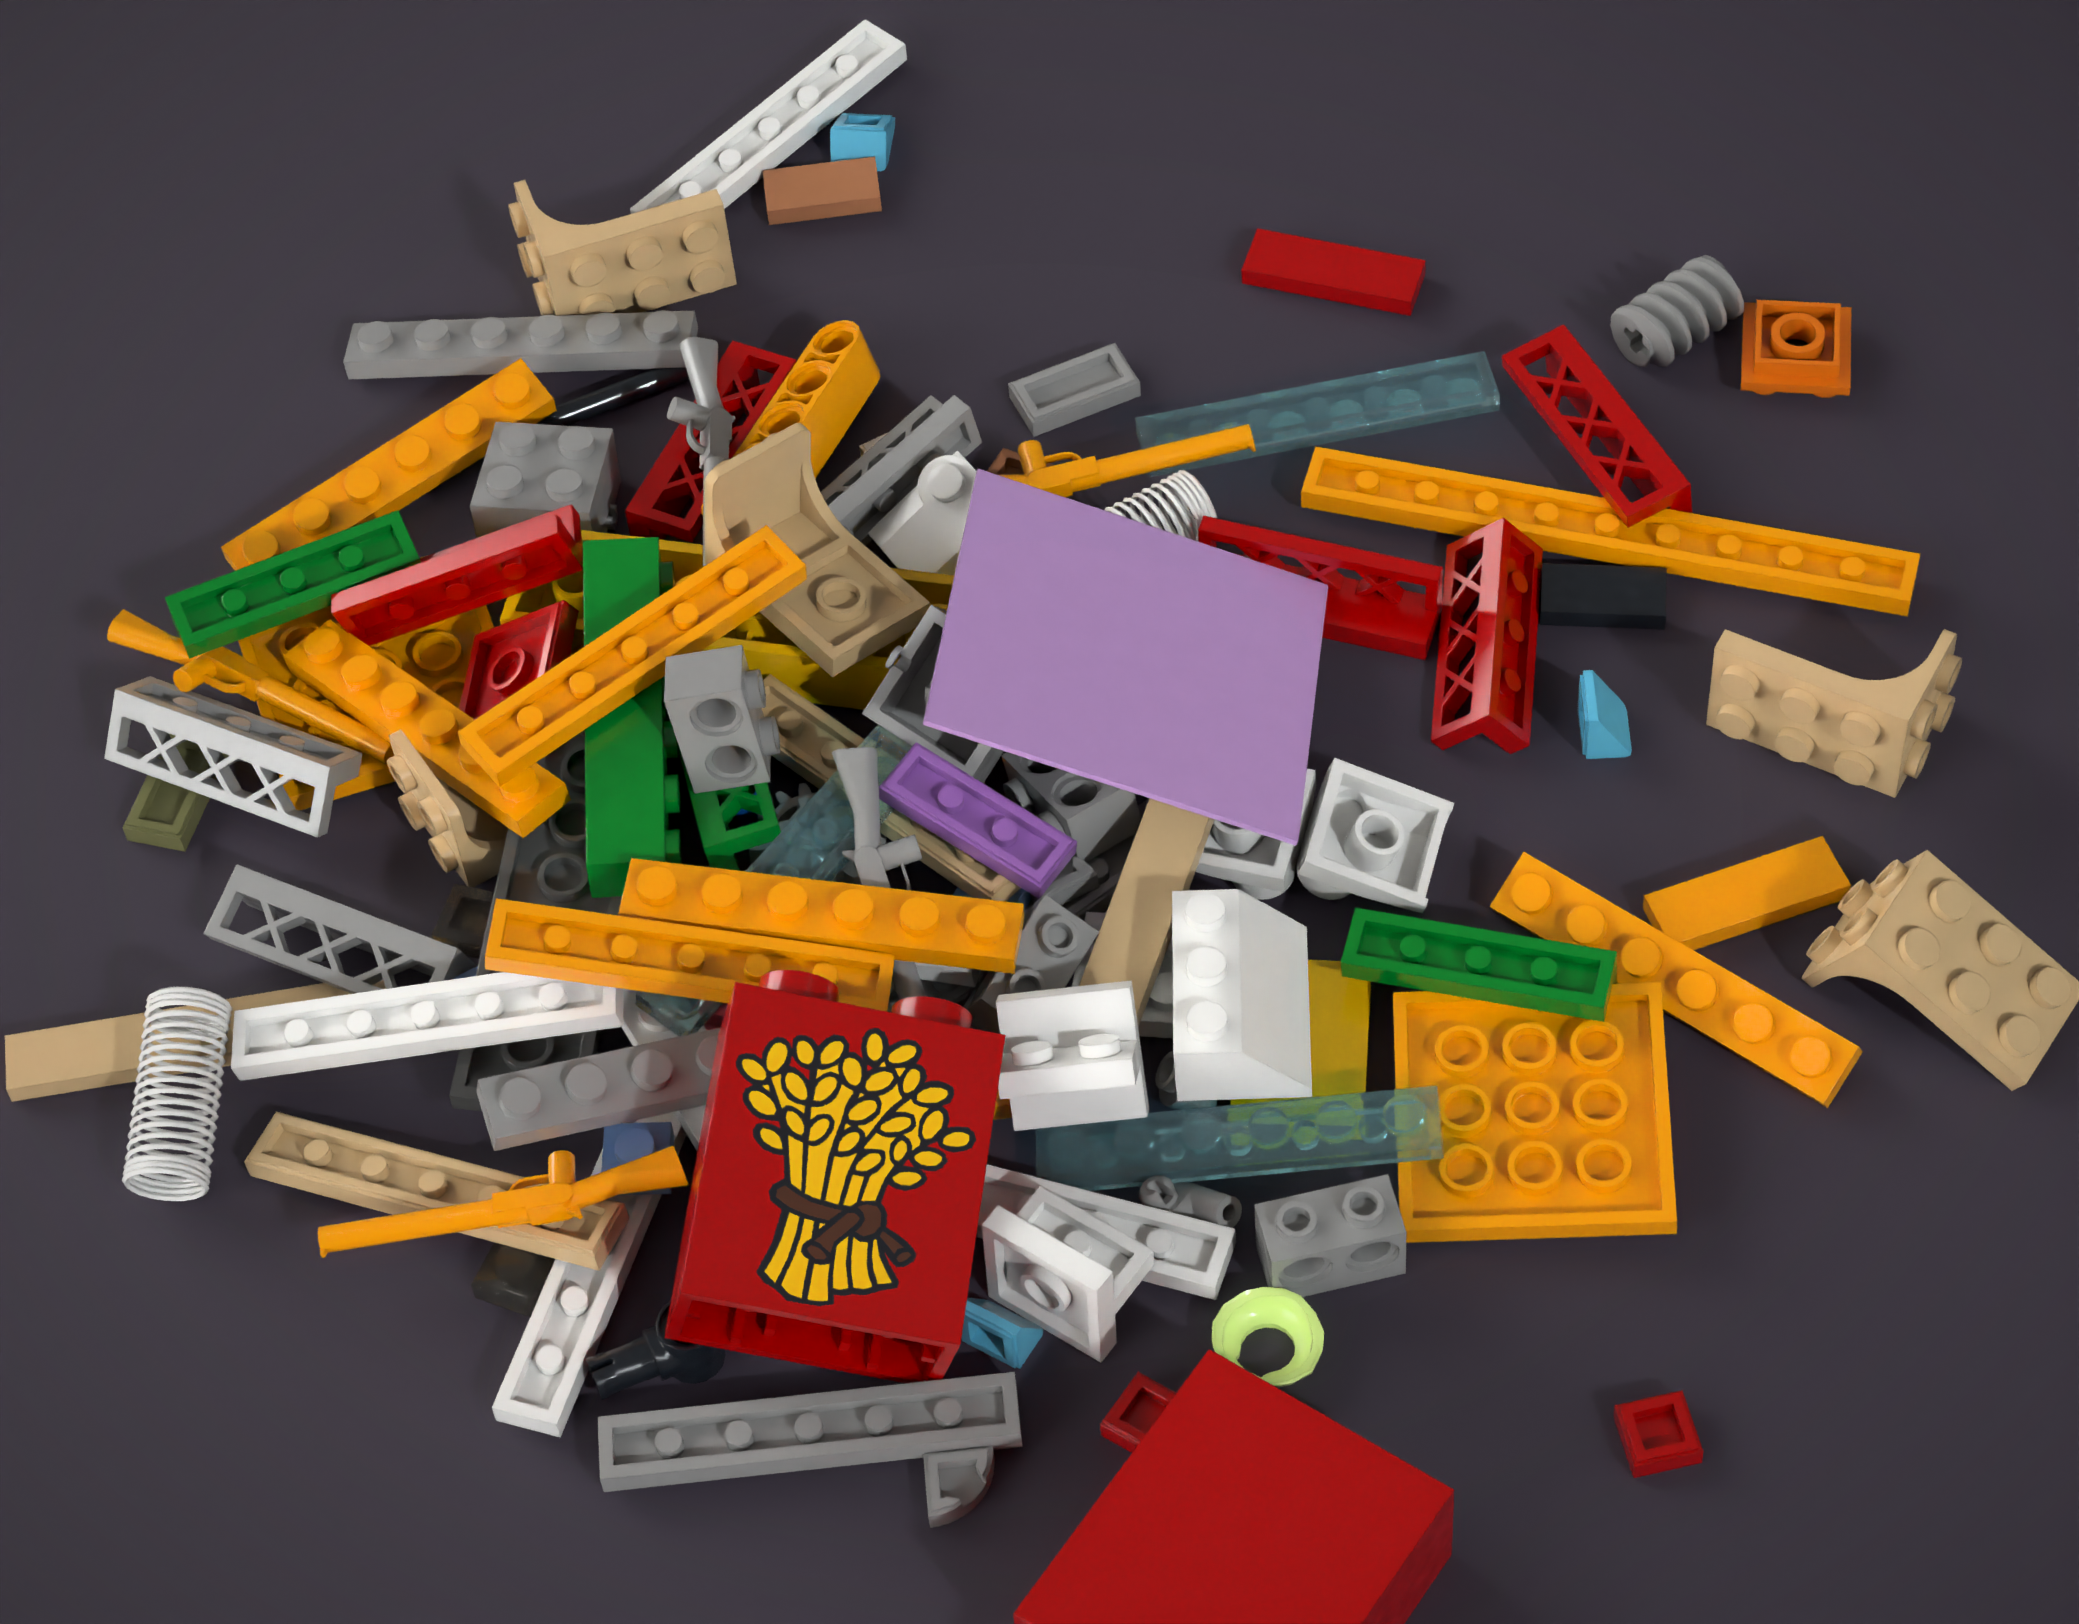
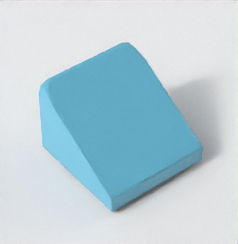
[830,113,895,172]
[1577,670,1632,759]
[961,1298,1043,1369]

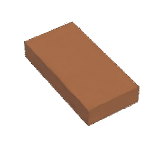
[763,157,882,225]

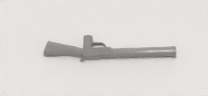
[667,337,736,567]
[832,747,926,1000]

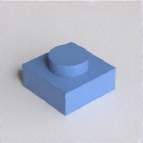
[601,1122,675,1195]

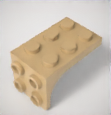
[508,180,737,316]
[705,423,930,677]
[1706,629,1962,798]
[387,729,508,890]
[1802,850,2079,1091]

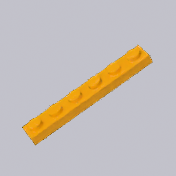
[221,358,557,571]
[458,525,807,787]
[283,619,571,838]
[1489,852,1863,1108]
[618,858,1024,974]
[485,898,895,1012]

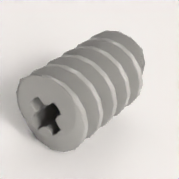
[1610,255,1744,367]

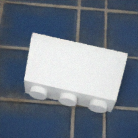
[1172,889,1312,1101]

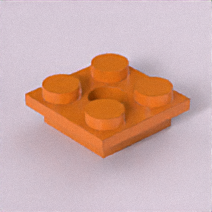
[1740,300,1852,398]

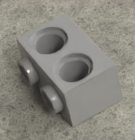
[664,645,780,794]
[1001,752,1141,862]
[963,894,1099,1034]
[1254,1174,1407,1297]

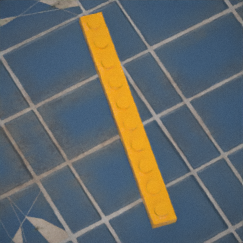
[1301,446,1920,617]

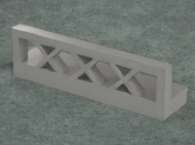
[821,395,982,546]
[104,676,362,838]
[203,864,477,994]

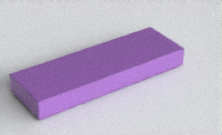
[879,742,1077,899]

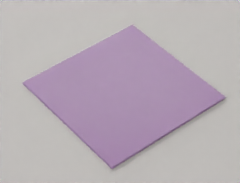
[923,469,1328,845]

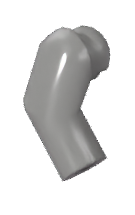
[1139,1175,1242,1228]

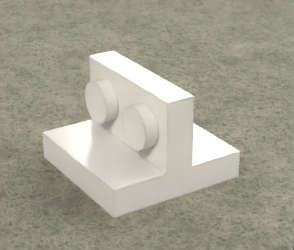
[996,980,1149,1131]
[982,1185,1154,1363]

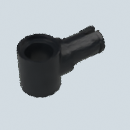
[586,1301,726,1400]

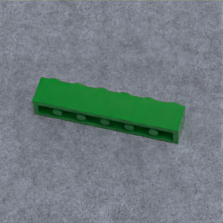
[583,537,681,898]

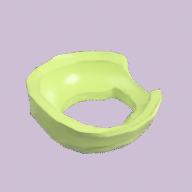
[1212,1287,1324,1388]

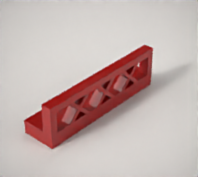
[1502,324,1692,528]
[625,340,796,542]
[331,504,583,646]
[1198,516,1443,660]
[1431,518,1543,754]

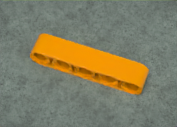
[701,320,880,516]

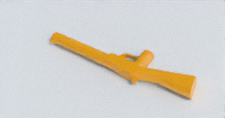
[999,424,1256,497]
[107,609,394,764]
[318,1145,688,1258]

